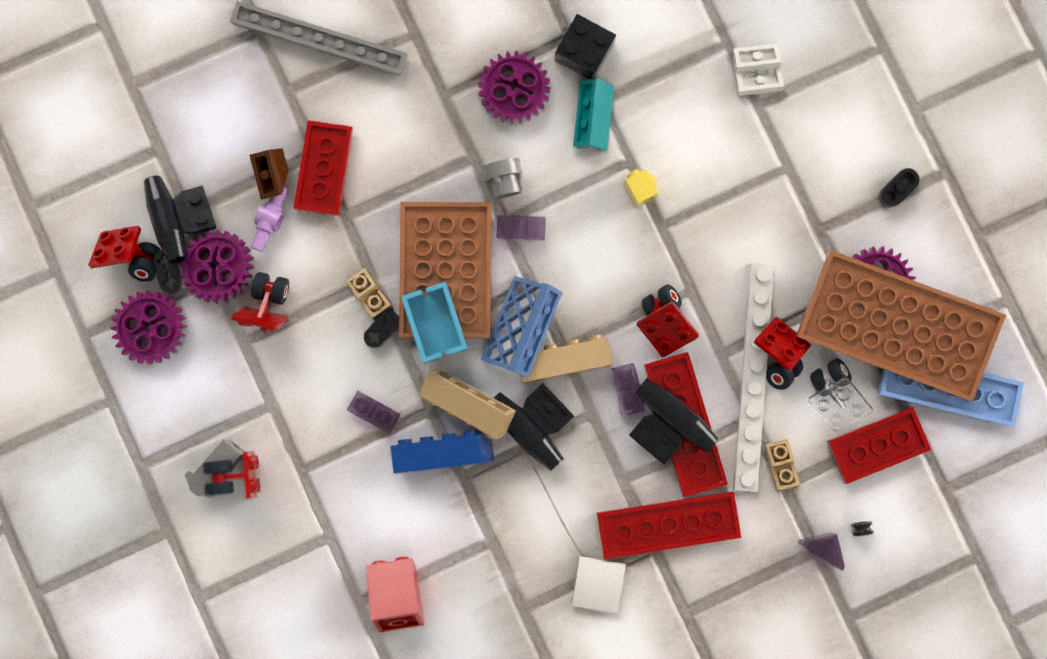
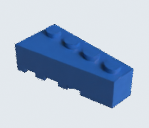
[390,430,495,474]

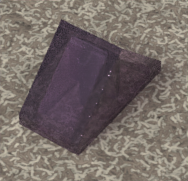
[798,532,845,571]

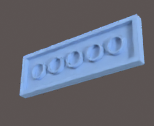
[877,369,1024,427]

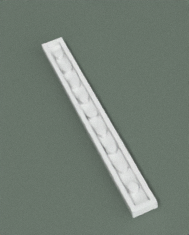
[733,263,774,492]

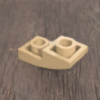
[346,268,393,321]
[765,439,800,492]

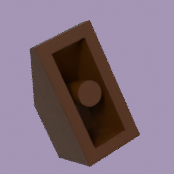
[249,148,288,200]

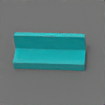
[573,78,614,151]

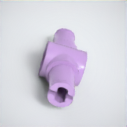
[250,187,288,252]

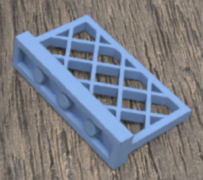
[481,276,562,378]

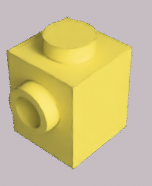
[624,169,659,207]

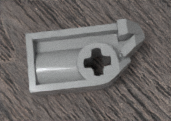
[185,438,245,498]

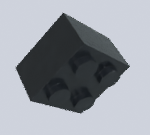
[554,14,616,79]

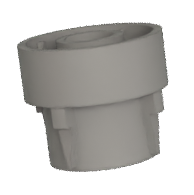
[482,158,523,199]

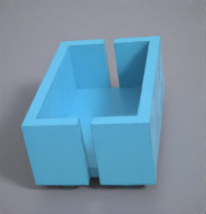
[401,282,468,364]

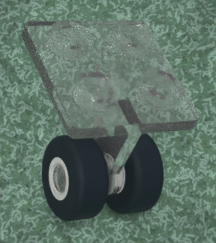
[808,358,873,432]

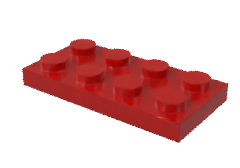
[293,120,353,216]
[827,407,931,484]

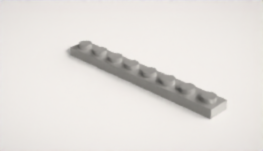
[230,1,408,77]

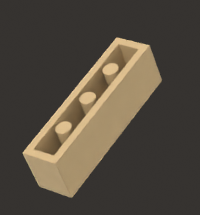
[521,335,613,383]
[419,368,516,440]

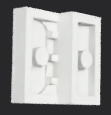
[733,44,784,96]
[572,556,625,614]

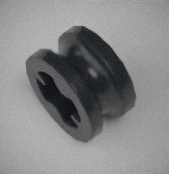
[851,521,874,536]

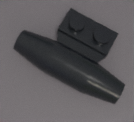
[143,176,217,265]
[629,378,719,465]
[494,383,574,471]

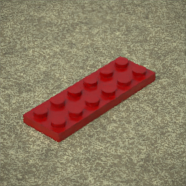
[644,352,728,497]
[597,491,742,559]

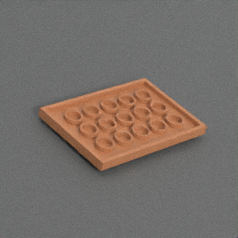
[399,202,491,338]

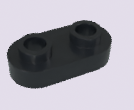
[879,168,920,208]

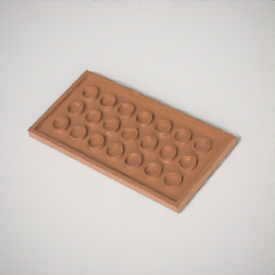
[796,250,1006,401]

